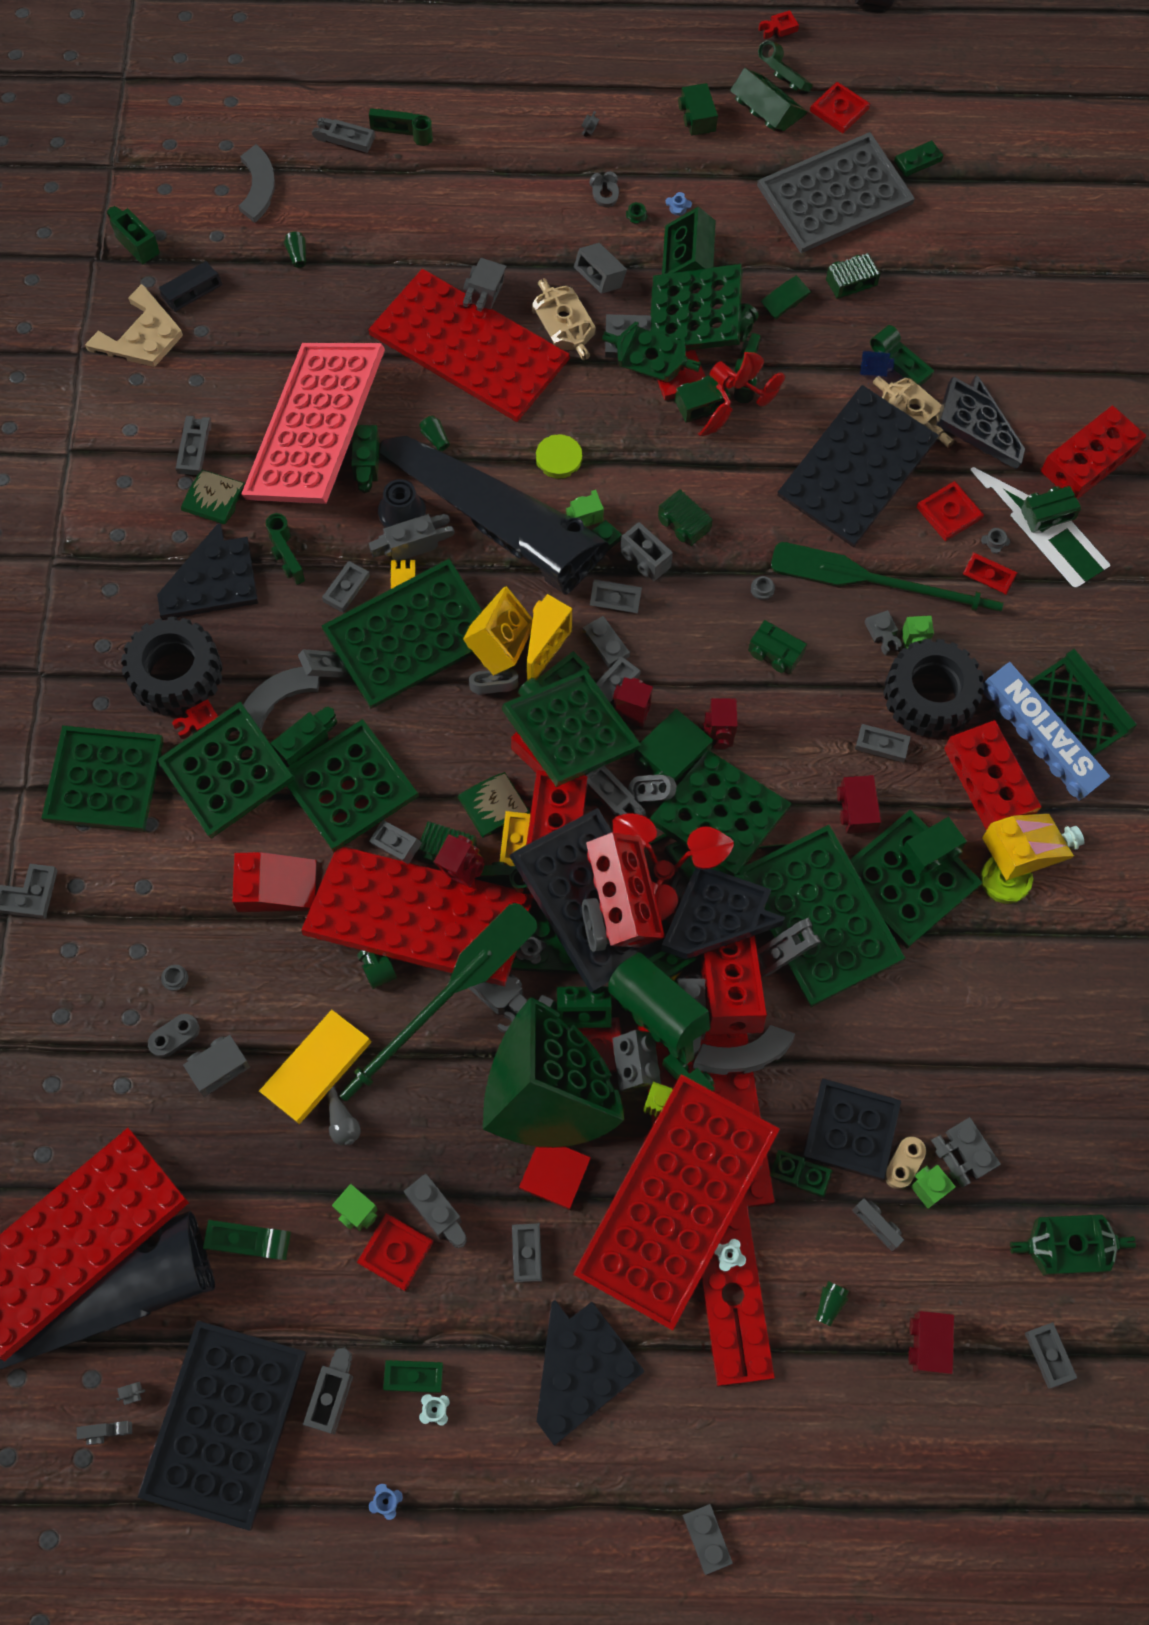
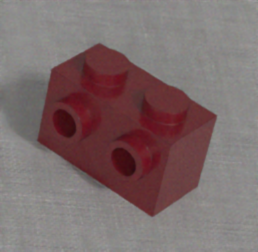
[613,677,653,729]
[703,698,737,749]
[837,775,881,834]
[434,835,485,888]
[908,1311,954,1376]

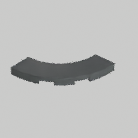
[239,144,275,223]
[243,667,321,731]
[693,1025,795,1075]

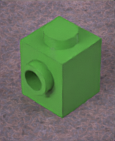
[910,1165,955,1209]
[332,1184,378,1231]

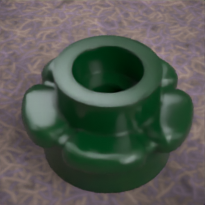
[626,202,647,224]

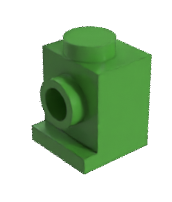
[566,490,604,527]
[902,616,934,649]

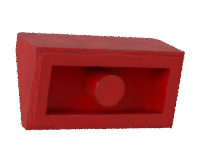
[963,552,1018,595]

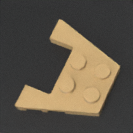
[85,284,183,367]

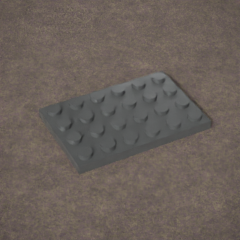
[757,132,915,253]

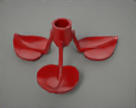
[698,352,786,436]
[613,813,734,922]

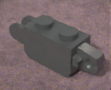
[369,514,455,562]
[468,974,527,1016]

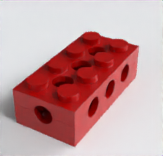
[1040,405,1147,500]
[944,720,1042,830]
[526,770,588,845]
[586,832,665,947]
[700,936,767,1035]

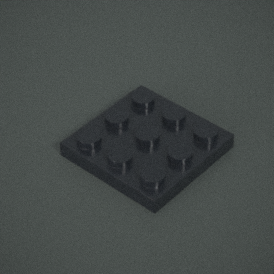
[803,1078,901,1181]

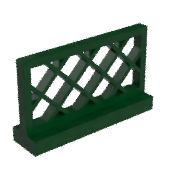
[1028,648,1137,757]

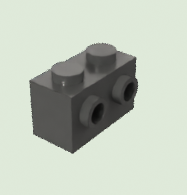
[574,243,627,294]
[621,522,673,581]
[612,1030,661,1093]
[183,1035,251,1097]

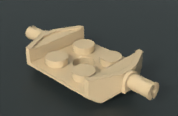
[532,278,596,360]
[873,376,955,448]

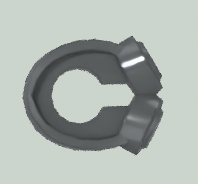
[589,171,619,207]

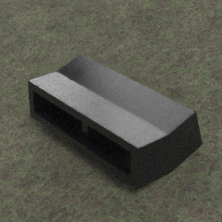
[159,261,223,312]

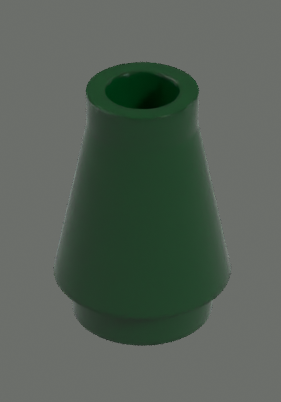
[284,231,307,268]
[419,415,450,452]
[815,1281,849,1327]

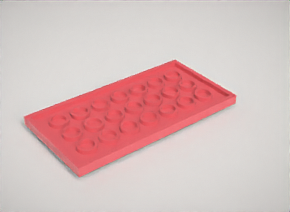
[241,343,385,504]

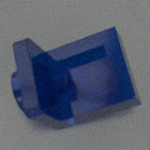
[860,351,895,377]

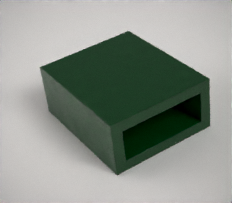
[634,708,713,784]

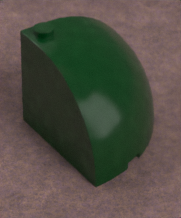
[483,997,624,1147]

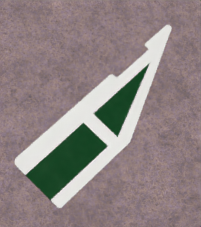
[971,467,1110,587]

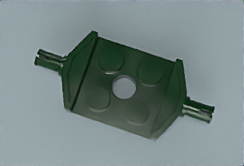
[602,321,701,382]
[1010,1214,1136,1276]

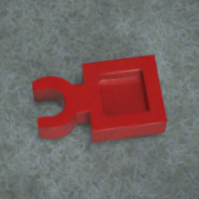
[759,10,799,39]
[172,699,218,739]

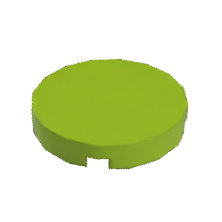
[536,434,582,478]
[980,857,1033,904]

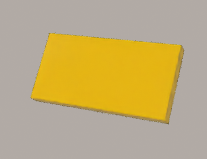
[259,1010,372,1125]

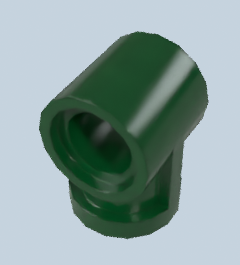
[740,303,759,342]
[357,950,397,989]

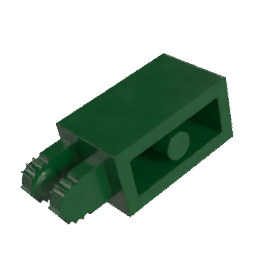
[107,206,160,265]
[352,425,380,494]
[271,706,338,767]

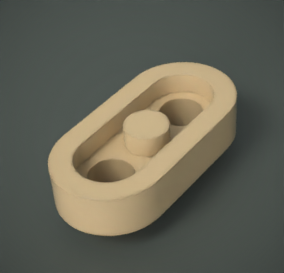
[885,1137,926,1189]

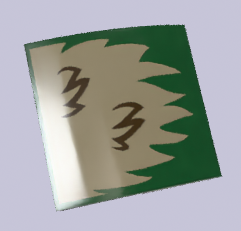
[181,469,246,524]
[458,772,530,838]

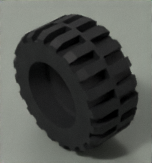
[121,617,223,716]
[884,639,985,738]

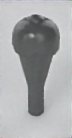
[326,1086,361,1146]

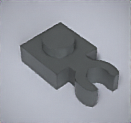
[864,610,901,655]
[77,1421,132,1445]

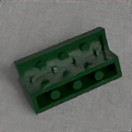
[608,952,710,1064]

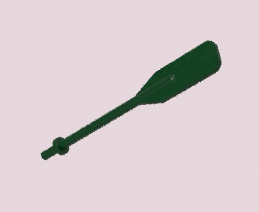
[771,542,1004,612]
[339,903,537,1102]

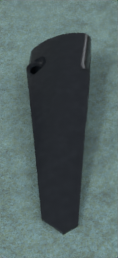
[380,436,609,595]
[0,1211,215,1370]

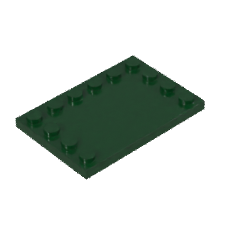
[321,559,482,709]
[738,825,905,1007]

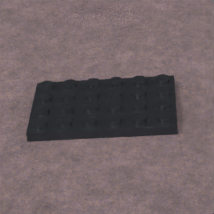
[777,385,939,547]
[509,808,670,993]
[137,1321,307,1531]

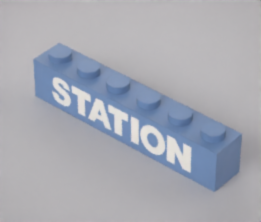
[984,662,1110,801]

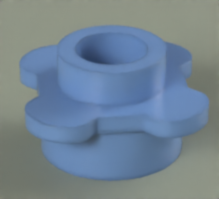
[666,192,692,216]
[369,1484,403,1520]

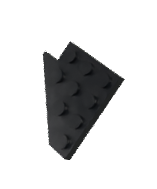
[936,375,1025,469]
[157,523,259,620]
[661,867,785,959]
[536,1300,645,1446]

